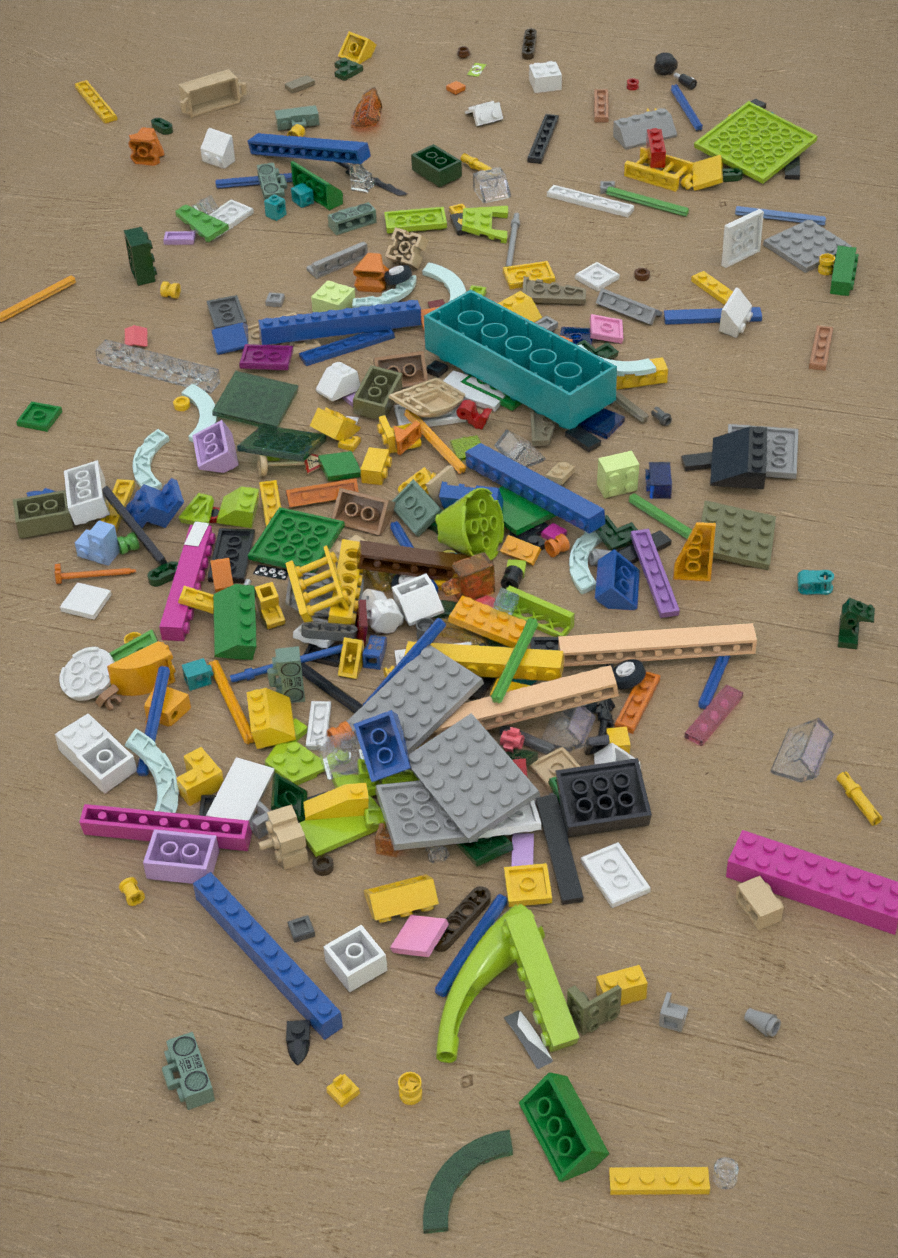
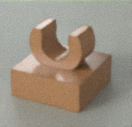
[95,684,121,711]

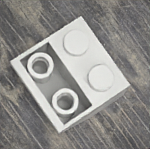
[392,574,444,626]

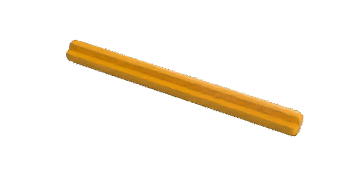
[0,275,76,322]
[404,409,466,474]
[209,660,254,745]

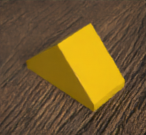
[338,637,364,679]

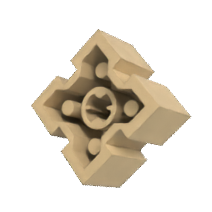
[385,227,429,269]
[258,805,309,870]

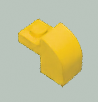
[254,582,285,629]

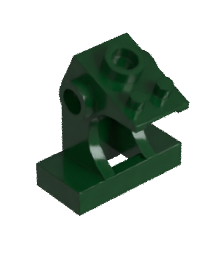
[837,597,875,650]

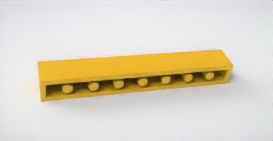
[404,641,564,681]

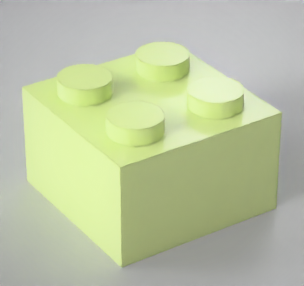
[311,281,355,312]
[597,451,639,498]

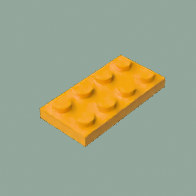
[448,595,526,648]

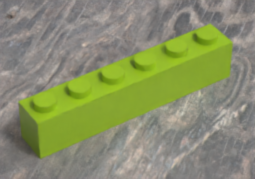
[501,910,580,1053]

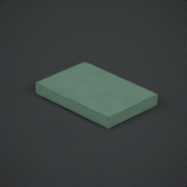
[392,479,443,537]

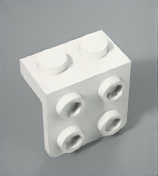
[465,101,503,126]

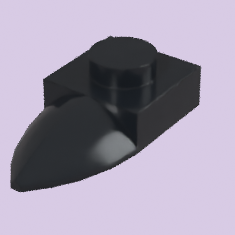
[286,1020,310,1065]

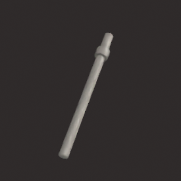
[506,213,520,267]

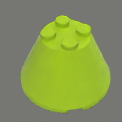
[435,488,504,562]

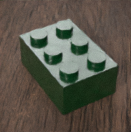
[411,144,462,187]
[124,226,157,286]

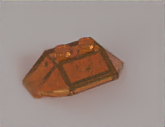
[350,87,383,128]

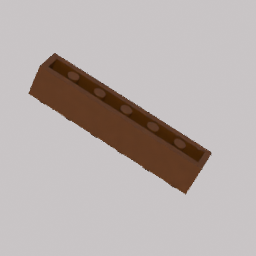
[357,540,471,584]

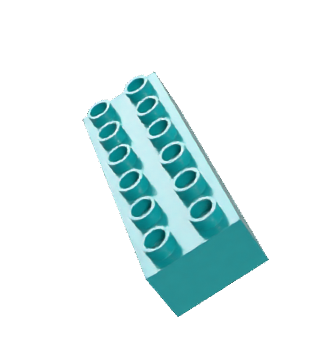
[424,290,617,430]

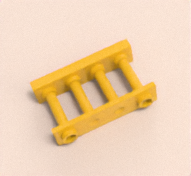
[624,147,693,192]
[285,546,350,623]

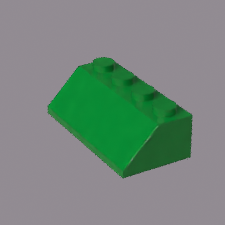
[291,161,343,211]
[213,584,257,660]
[518,1072,610,1182]

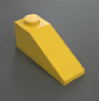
[304,783,369,820]

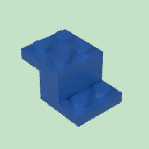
[126,478,184,528]

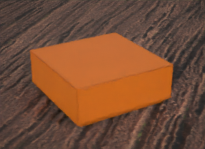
[446,81,466,95]

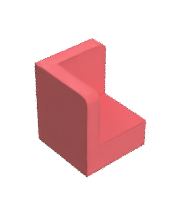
[125,325,147,348]

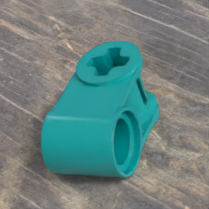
[797,570,834,595]

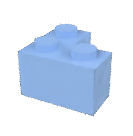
[75,521,120,566]

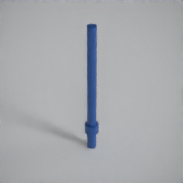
[230,644,343,683]

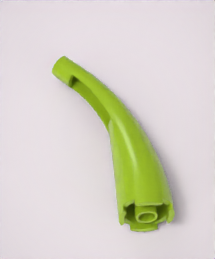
[436,904,545,1063]

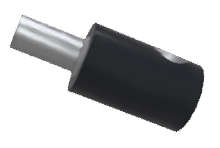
[674,73,697,90]

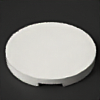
[59,647,115,701]

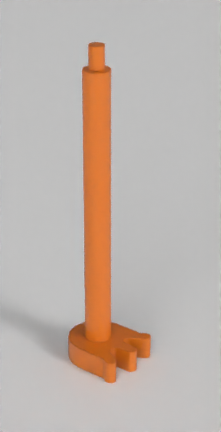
[54,564,136,584]

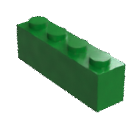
[830,246,859,296]

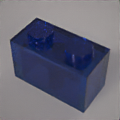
[645,462,672,499]

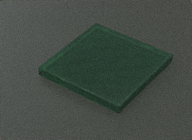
[212,371,298,431]
[237,425,326,462]

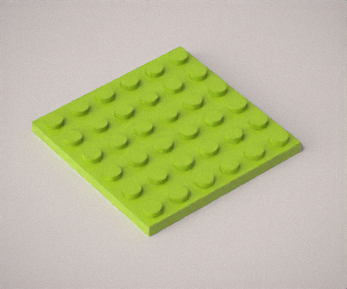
[694,101,818,184]

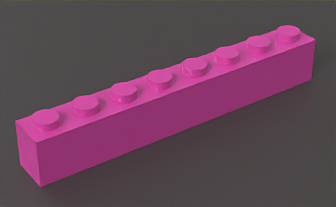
[159,525,216,641]
[79,804,252,851]

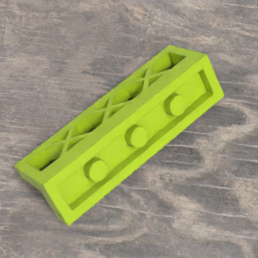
[498,585,575,637]

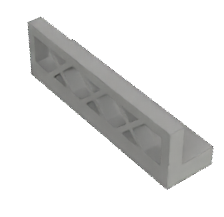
[306,241,368,279]
[596,288,663,325]

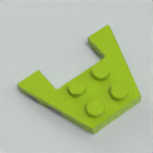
[462,206,508,244]
[265,718,351,785]
[357,759,419,829]

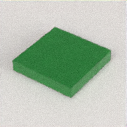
[16,401,63,432]
[318,451,361,481]

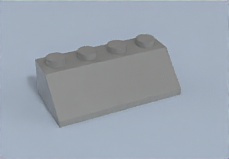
[613,108,677,150]

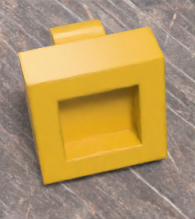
[326,1074,360,1108]

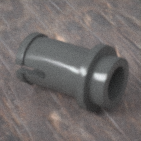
[651,407,672,426]

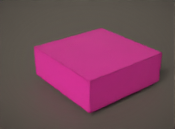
[541,523,567,540]

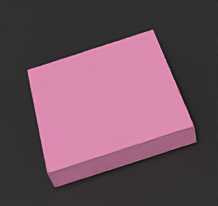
[590,314,623,344]
[390,915,449,957]

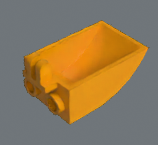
[107,641,176,696]

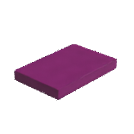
[239,344,294,370]

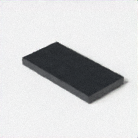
[207,528,256,584]

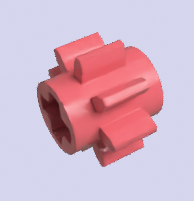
[500,727,524,754]

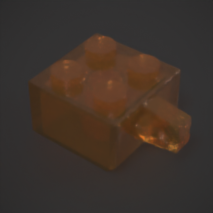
[442,552,495,601]

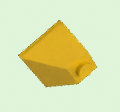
[338,31,377,64]

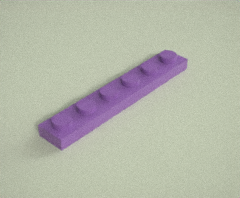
[630,529,680,618]

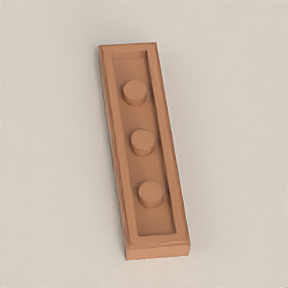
[594,89,609,122]
[809,325,833,371]

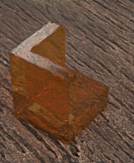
[375,823,399,858]

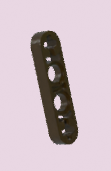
[522,28,537,60]
[434,886,491,952]

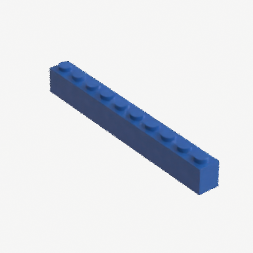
[247,133,371,164]
[258,300,421,345]
[465,443,605,534]
[193,872,343,1040]

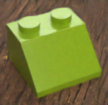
[217,486,259,528]

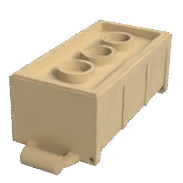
[179,69,247,118]

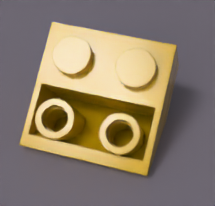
[310,407,361,441]

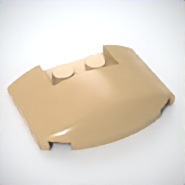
[389,377,465,418]

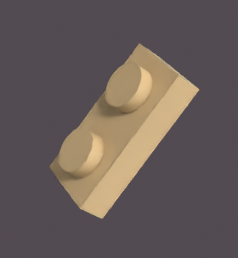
[546,462,575,486]

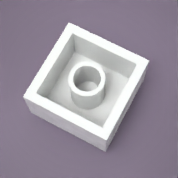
[529,61,562,93]
[55,714,111,770]
[76,733,137,794]
[323,925,387,993]

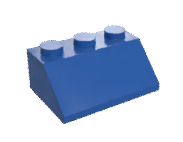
[595,549,640,610]

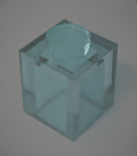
[494,588,519,615]

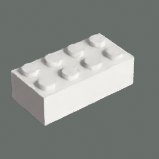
[64,460,110,525]

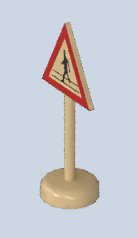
[257,450,321,477]

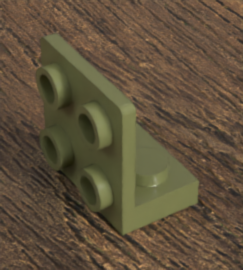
[567,985,622,1036]

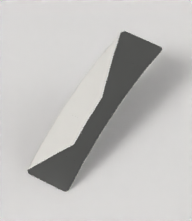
[504,1010,553,1069]

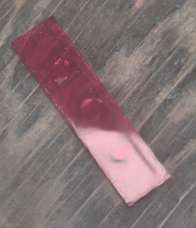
[684,684,743,746]

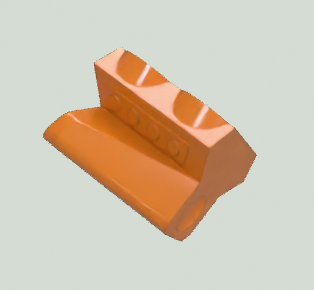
[128,127,165,166]
[353,253,390,293]

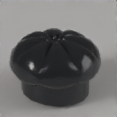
[654,52,678,75]

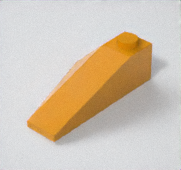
[673,522,716,581]

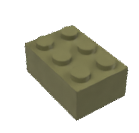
[353,365,402,420]
[13,490,74,538]

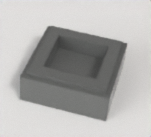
[287,915,315,943]

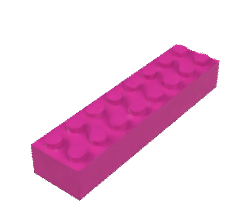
[726,830,898,935]

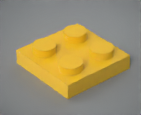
[504,863,552,907]

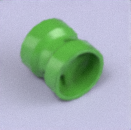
[117,532,140,555]

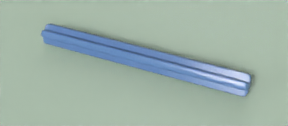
[735,206,826,226]

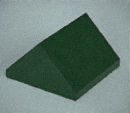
[271,773,308,823]

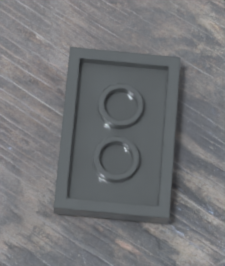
[206,295,247,329]

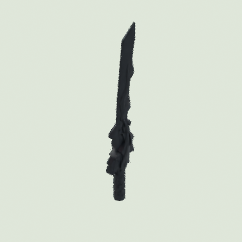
[335,162,408,196]
[595,663,615,736]

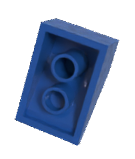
[353,710,411,783]

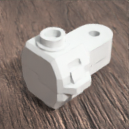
[361,589,404,634]

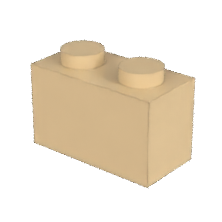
[735,876,784,930]

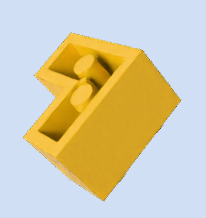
[176,747,224,807]

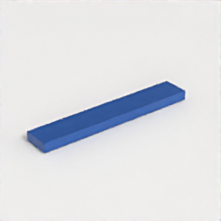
[664,307,762,324]
[299,329,395,366]

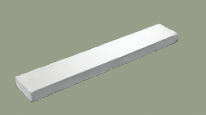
[547,185,634,217]

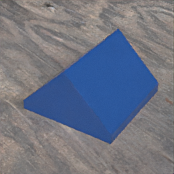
[211,322,249,355]

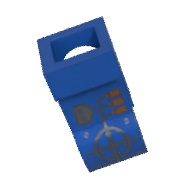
[362,635,387,670]

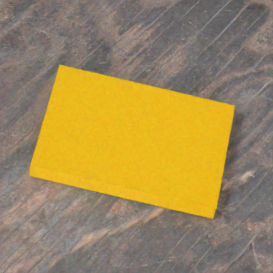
[693,154,723,191]
[503,261,555,289]

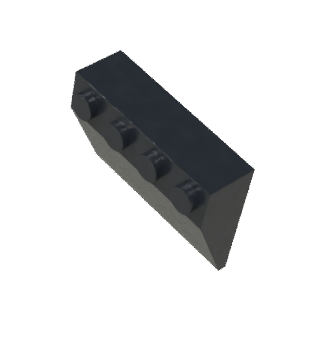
[710,426,767,489]
[555,758,652,838]

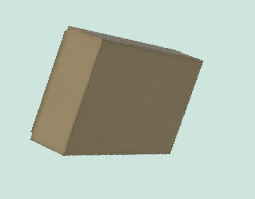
[285,75,315,93]

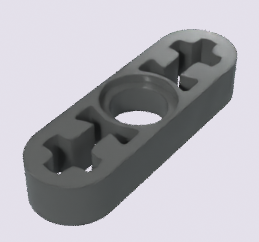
[301,622,358,641]

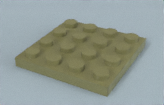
[701,500,776,570]

